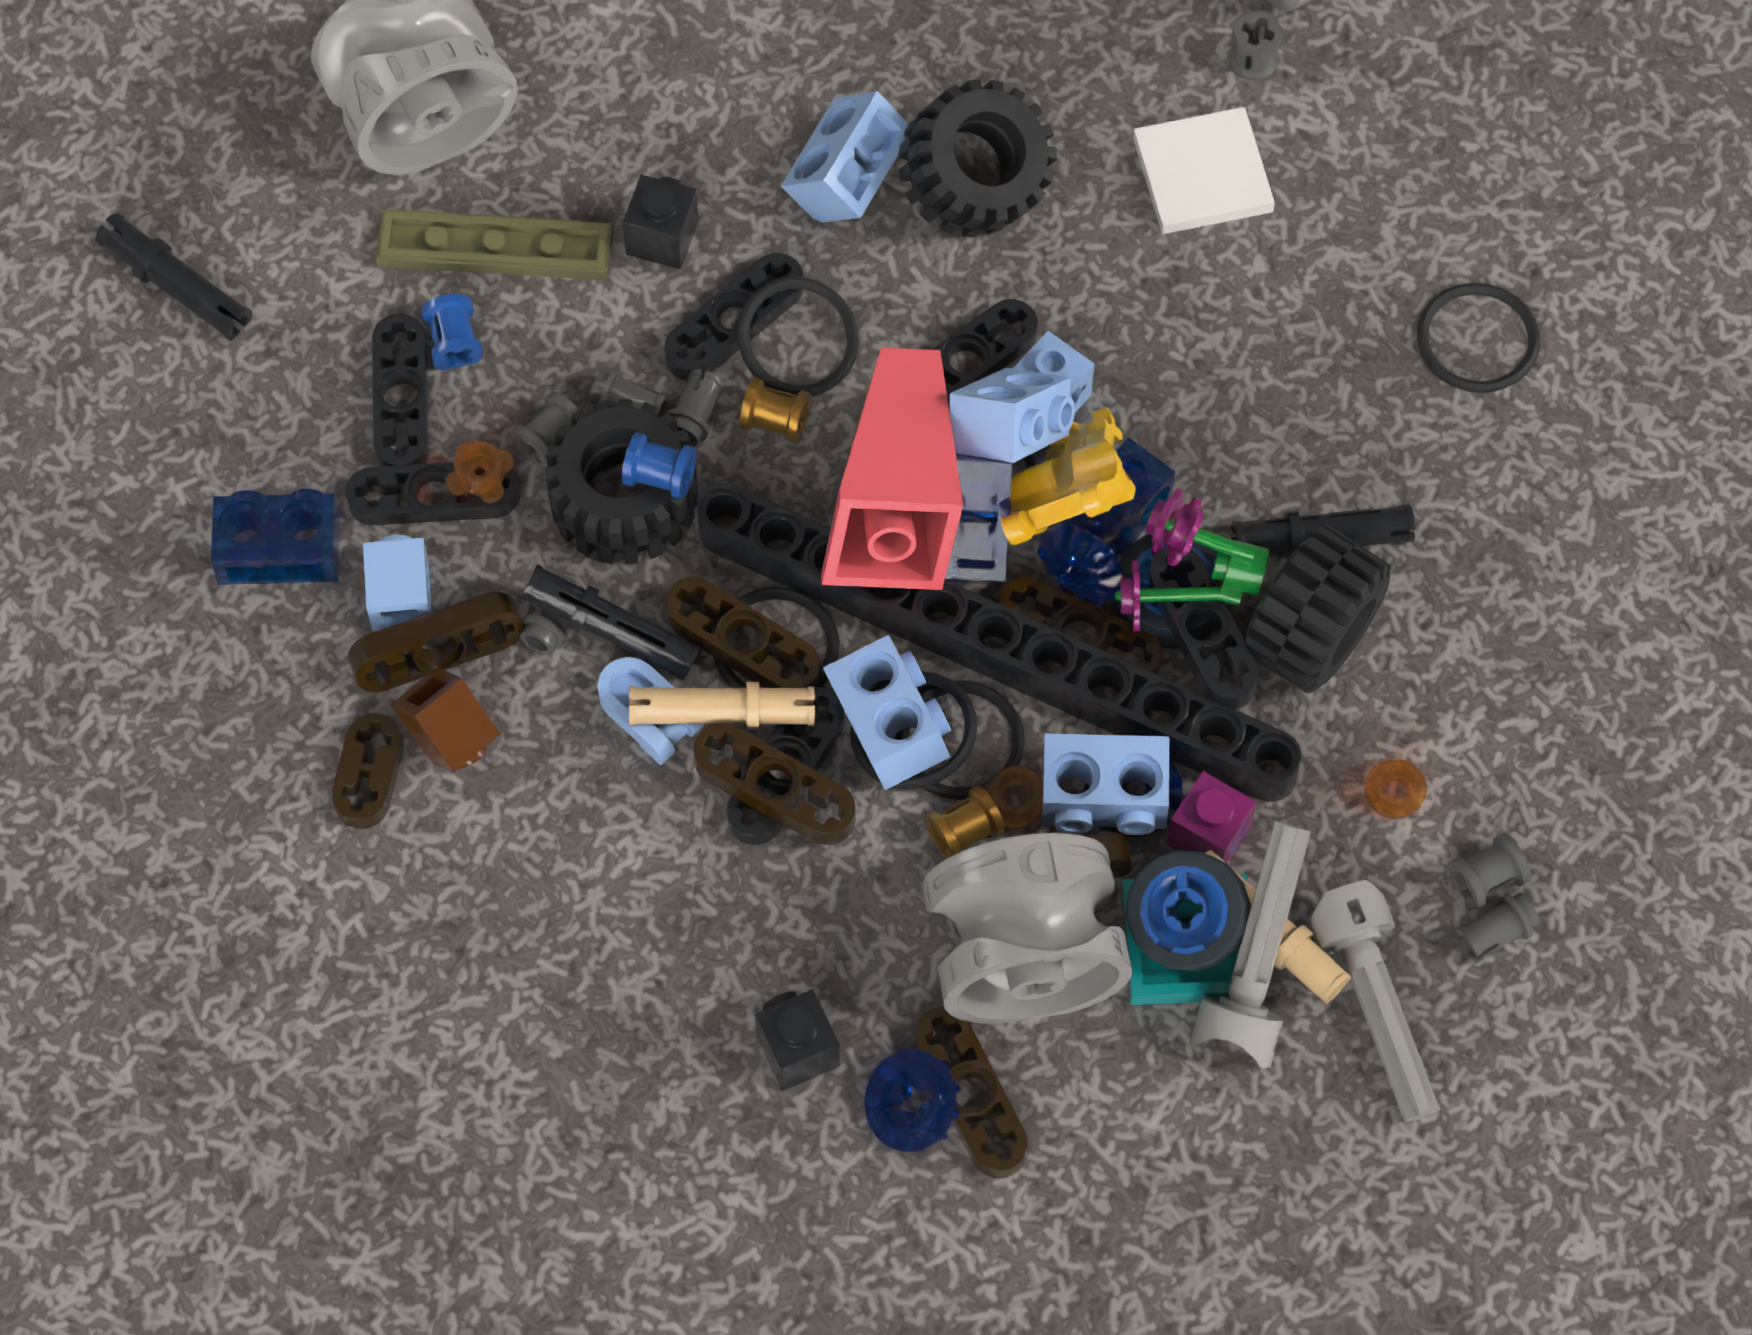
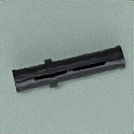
[95,213,253,341]
[1231,504,1415,558]
[520,564,701,680]

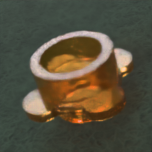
[446,441,513,503]

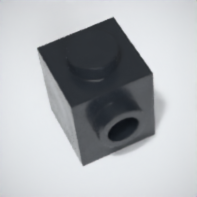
[623,174,699,269]
[755,989,840,1091]

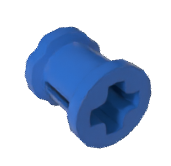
[421,294,483,370]
[622,432,697,500]

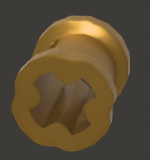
[739,378,812,444]
[924,785,1005,859]

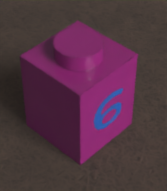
[1167,771,1257,864]

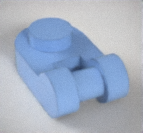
[597,657,705,765]

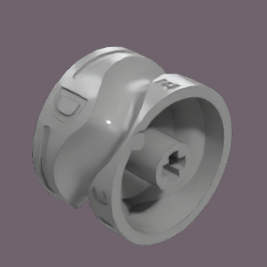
[311,0,518,175]
[922,833,1132,1024]

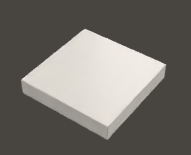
[1133,107,1275,234]

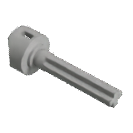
[1189,821,1311,1068]
[1306,880,1440,1123]

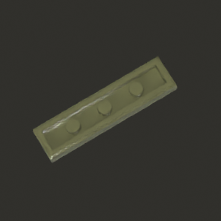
[376,209,613,280]

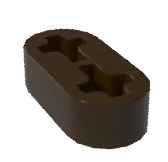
[332,713,403,829]

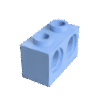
[781,91,909,223]
[949,368,1075,463]
[823,635,952,790]
[1042,733,1169,835]

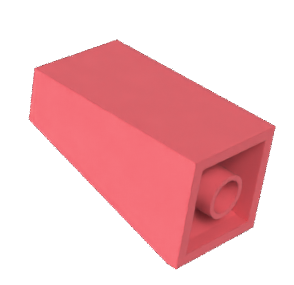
[821,347,963,590]

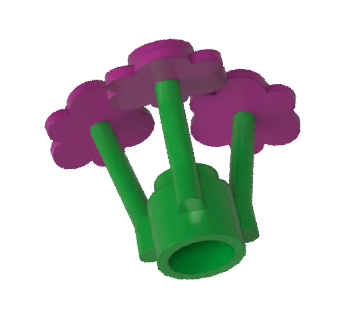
[1114,489,1269,632]

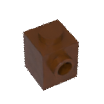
[391,667,500,773]

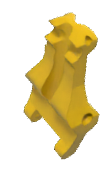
[1001,407,1136,546]

